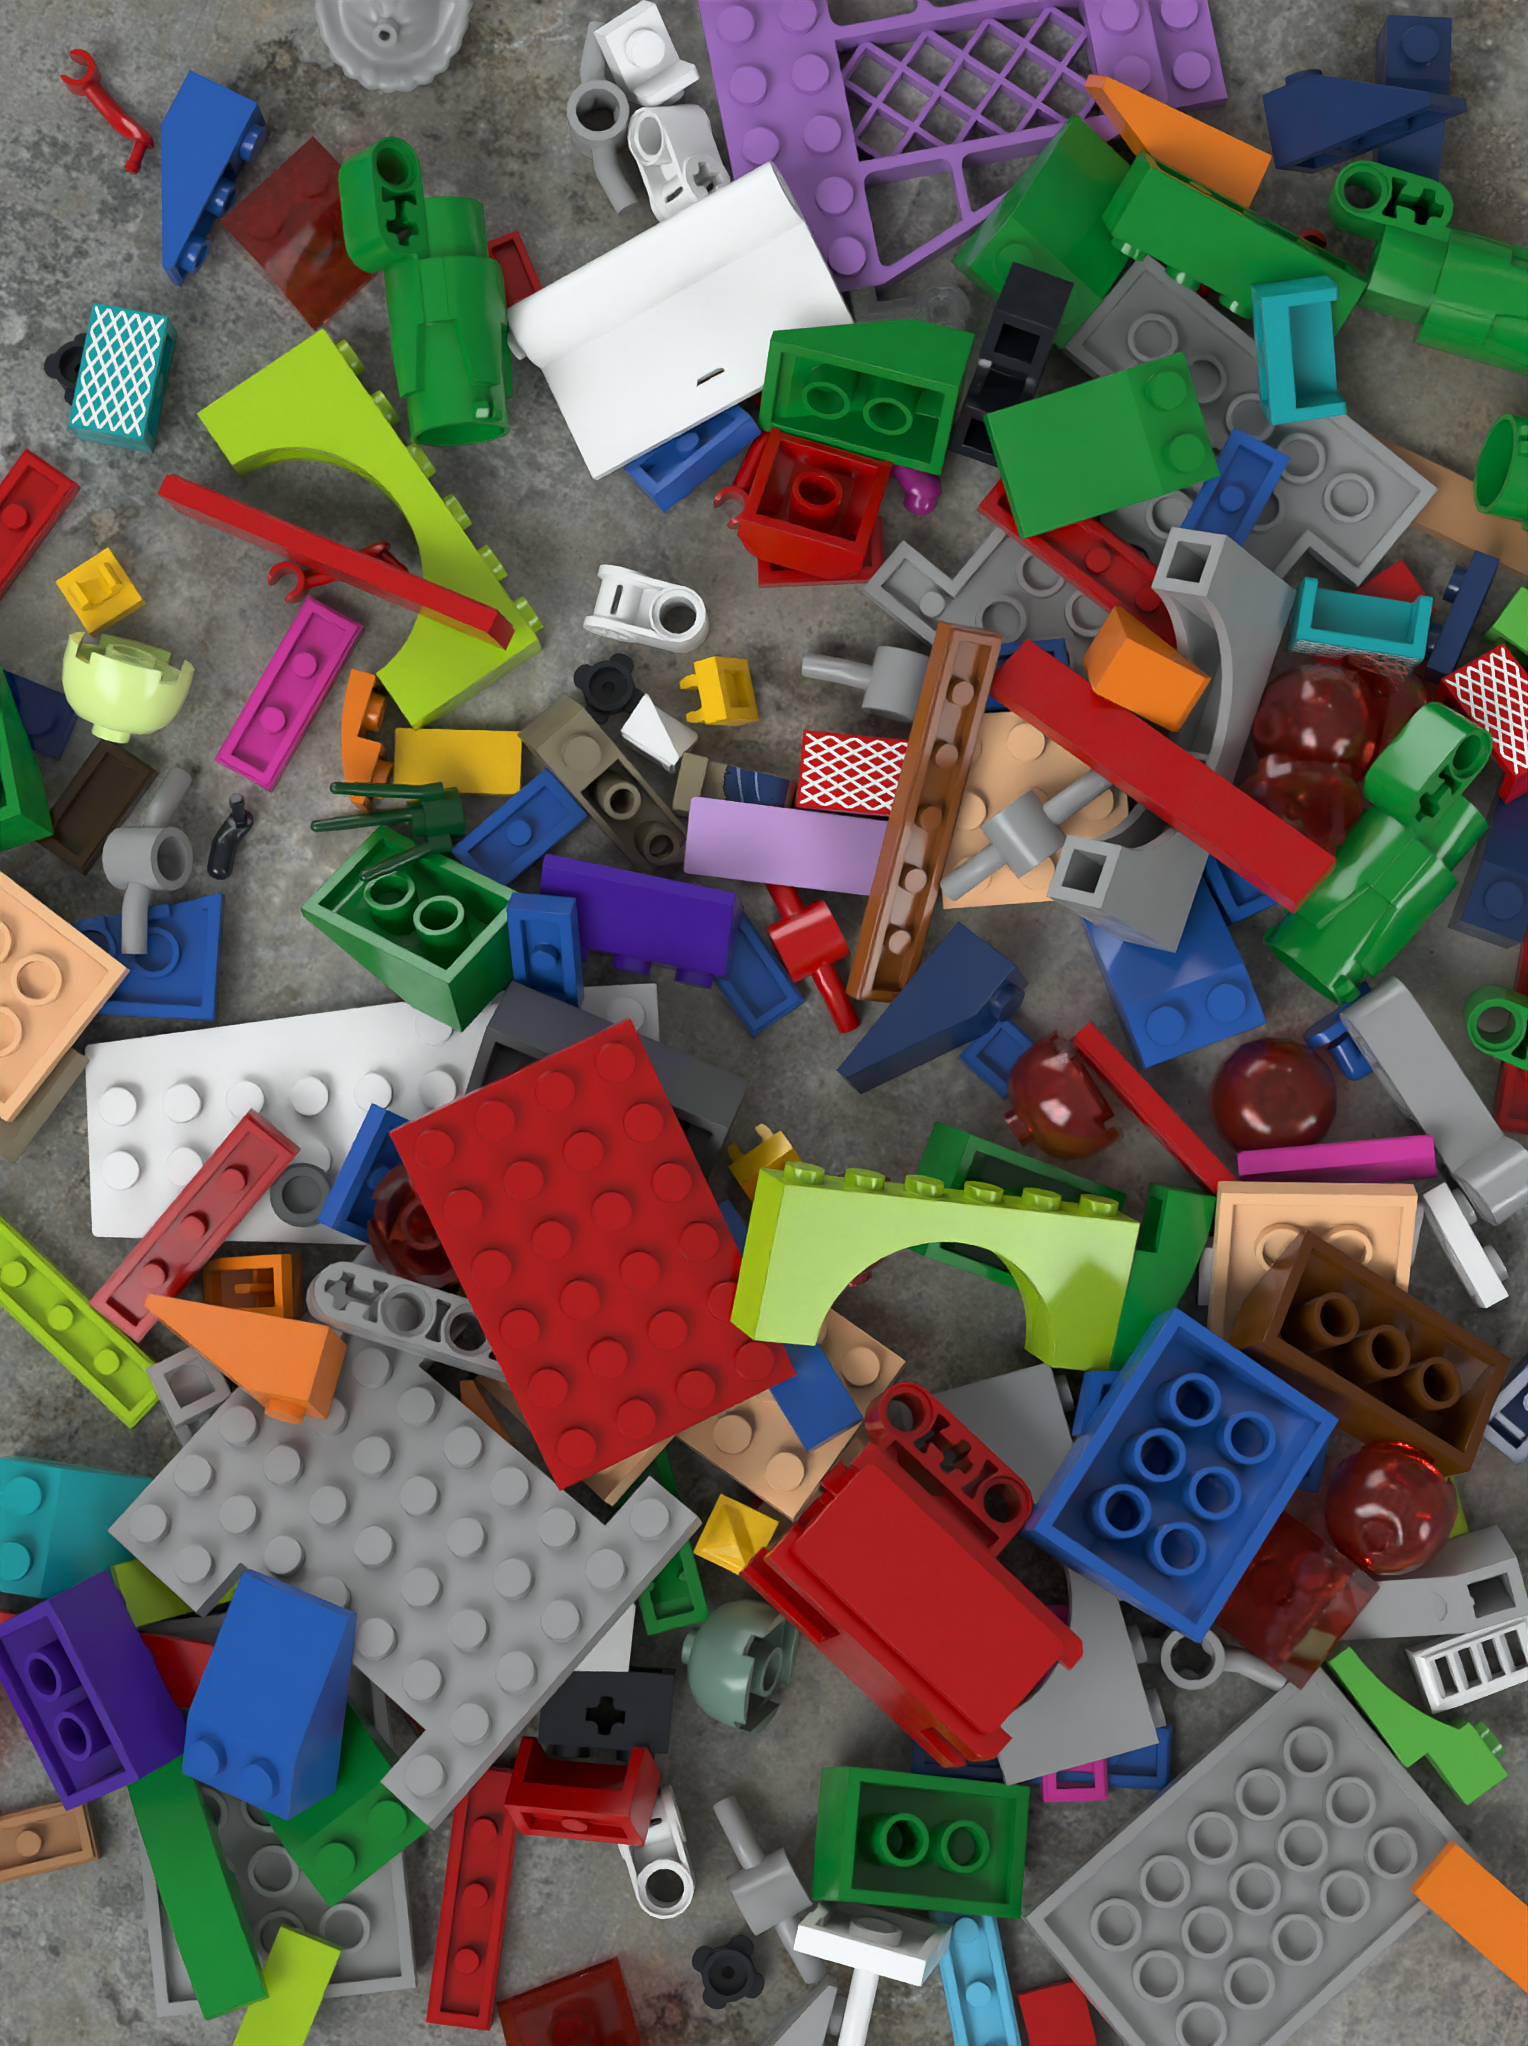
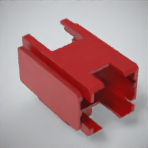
[738,1382,1083,1768]

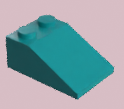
[0,1455,155,1599]

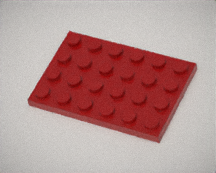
[388,1018,797,1491]

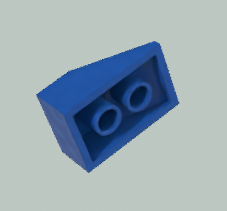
[1079,875,1267,1072]
[182,1569,357,1821]

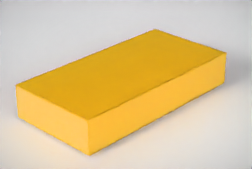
[393,728,523,797]

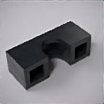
[948,261,1074,468]

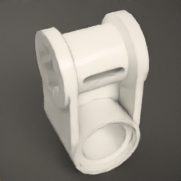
[627,104,731,222]
[583,564,710,653]
[618,1785,696,1919]

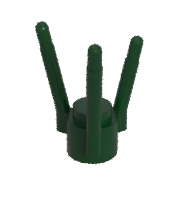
[310,782,465,883]

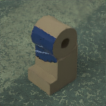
[672,752,798,819]

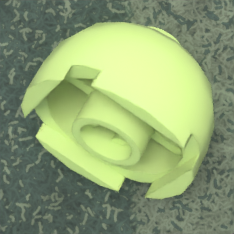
[61,632,195,743]

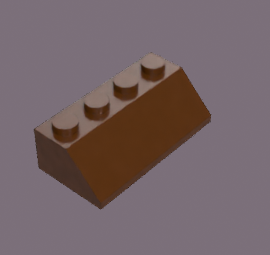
[1227,1230,1511,1482]

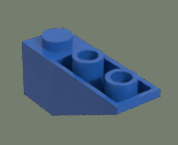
[161,70,267,287]

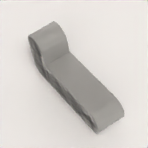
[1339,976,1528,1226]
[306,1261,507,1383]

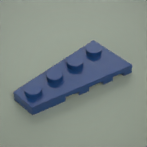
[70,893,225,1022]

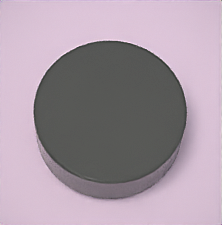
[270,1163,334,1228]

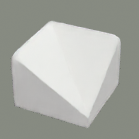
[621,693,698,774]

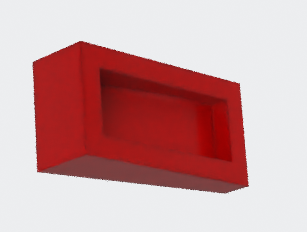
[487,230,542,308]

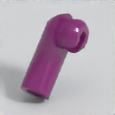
[879,460,942,515]

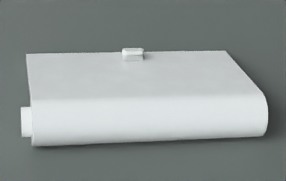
[507,161,855,481]

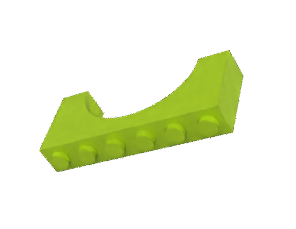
[197,328,544,731]
[730,1161,1140,1371]

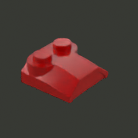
[737,427,893,580]

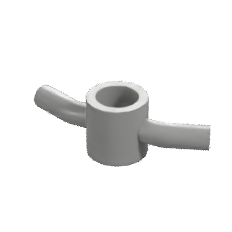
[567,21,640,216]
[802,646,995,725]
[102,768,193,954]
[940,769,1113,901]
[1141,1626,1290,1691]
[713,1796,827,1984]

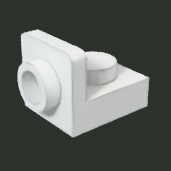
[593,0,700,107]

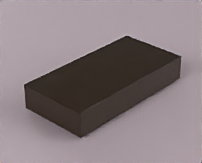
[36,738,159,876]

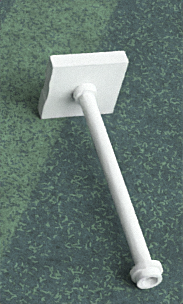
[793,1901,953,2046]

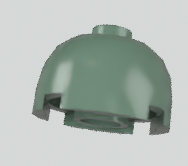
[681,1598,799,1735]

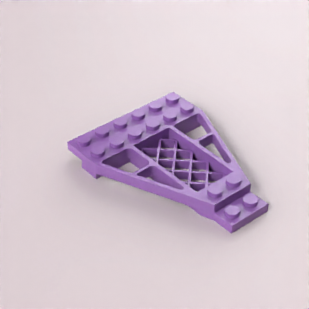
[697,0,1228,304]

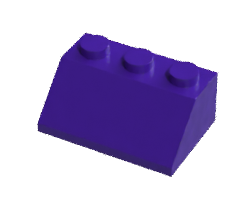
[540,853,744,989]
[0,1569,186,1811]

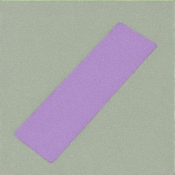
[683,797,888,896]

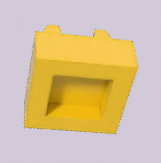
[55,547,146,638]
[679,656,759,726]
[728,1124,802,1204]

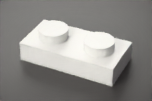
[1417,1182,1509,1308]

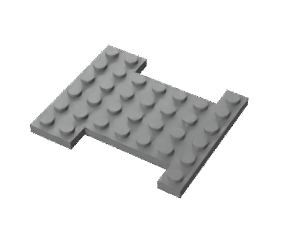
[862,254,1439,812]
[107,1245,703,1830]

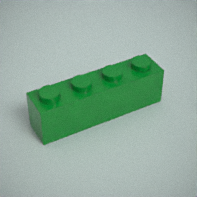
[1102,150,1368,339]

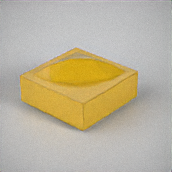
[693,1493,780,1575]

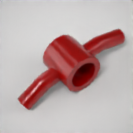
[764,883,862,1034]

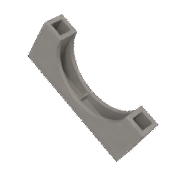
[1047,527,1297,953]
[899,1363,1166,1786]

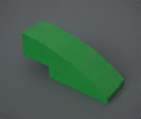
[1108,1181,1217,1371]

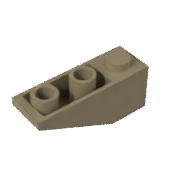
[517,693,688,878]

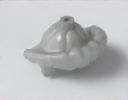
[315,0,473,93]

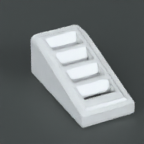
[1405,1615,1528,1715]

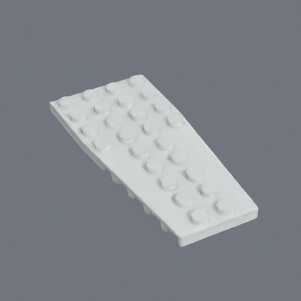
[85,983,660,1247]

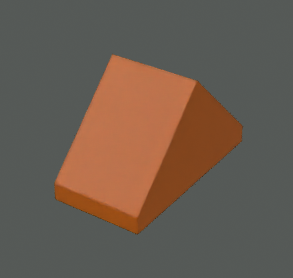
[1082,606,1212,732]
[203,1254,305,1319]

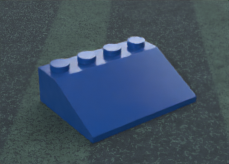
[1018,1307,1339,1643]

